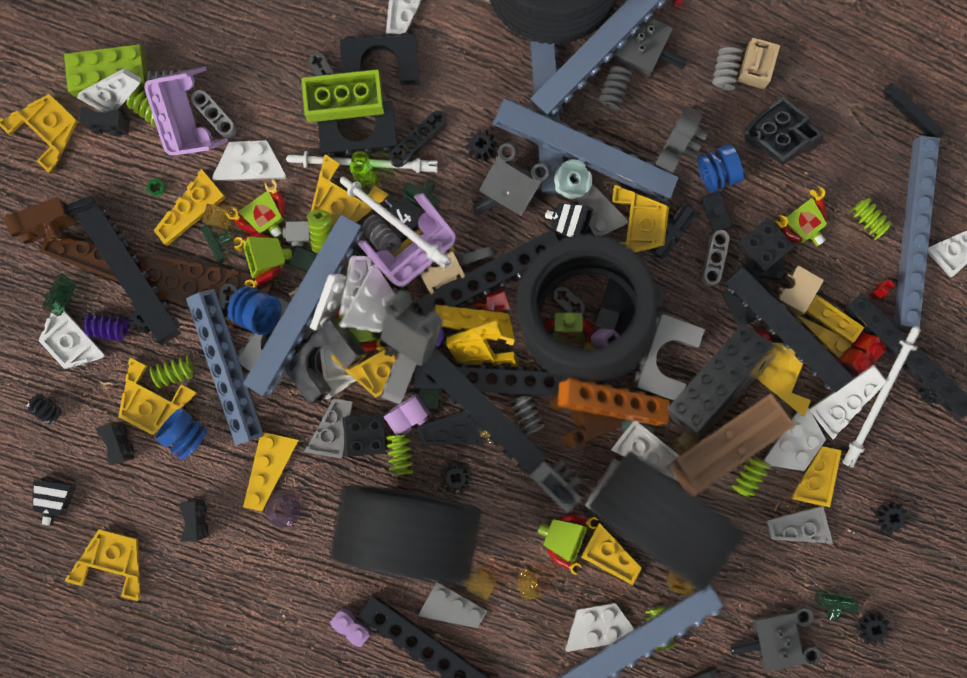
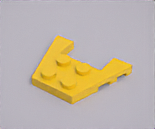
[0,94,78,174]
[311,155,389,227]
[612,185,669,253]
[446,321,518,367]
[756,343,832,416]
[331,350,397,398]
[118,357,198,435]
[65,529,141,601]

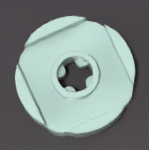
[554,159,592,199]

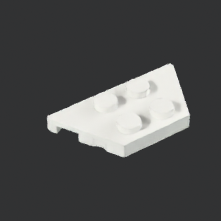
[212,141,287,182]
[340,264,395,332]
[39,302,107,369]
[320,347,361,399]
[763,408,826,471]
[565,602,634,652]

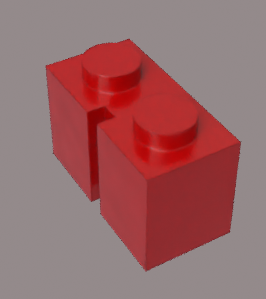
[840,333,887,376]

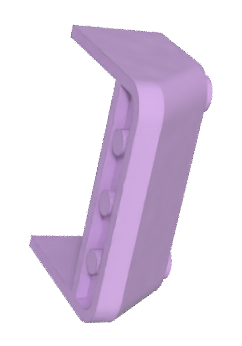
[145,66,228,155]
[357,194,455,286]

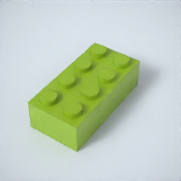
[64,44,148,97]
[301,70,384,122]

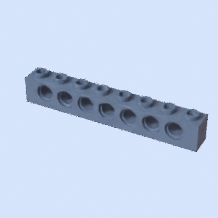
[186,289,264,445]

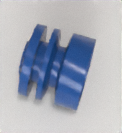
[697,144,744,193]
[228,286,281,335]
[155,408,208,460]

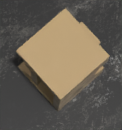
[737,38,780,89]
[420,248,465,294]
[777,266,824,316]

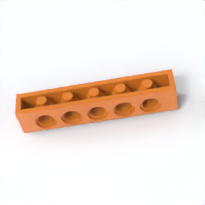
[558,378,669,426]

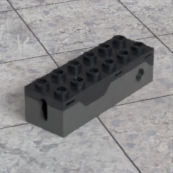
[667,323,775,442]

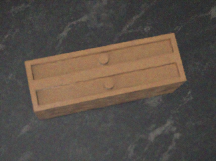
[667,394,795,495]

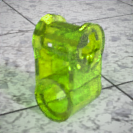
[350,151,379,189]

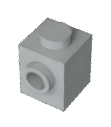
[283,221,311,247]

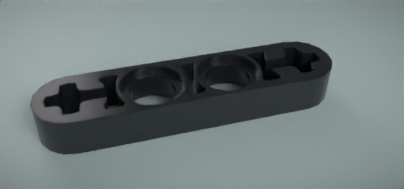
[882,83,944,138]
[389,111,447,168]

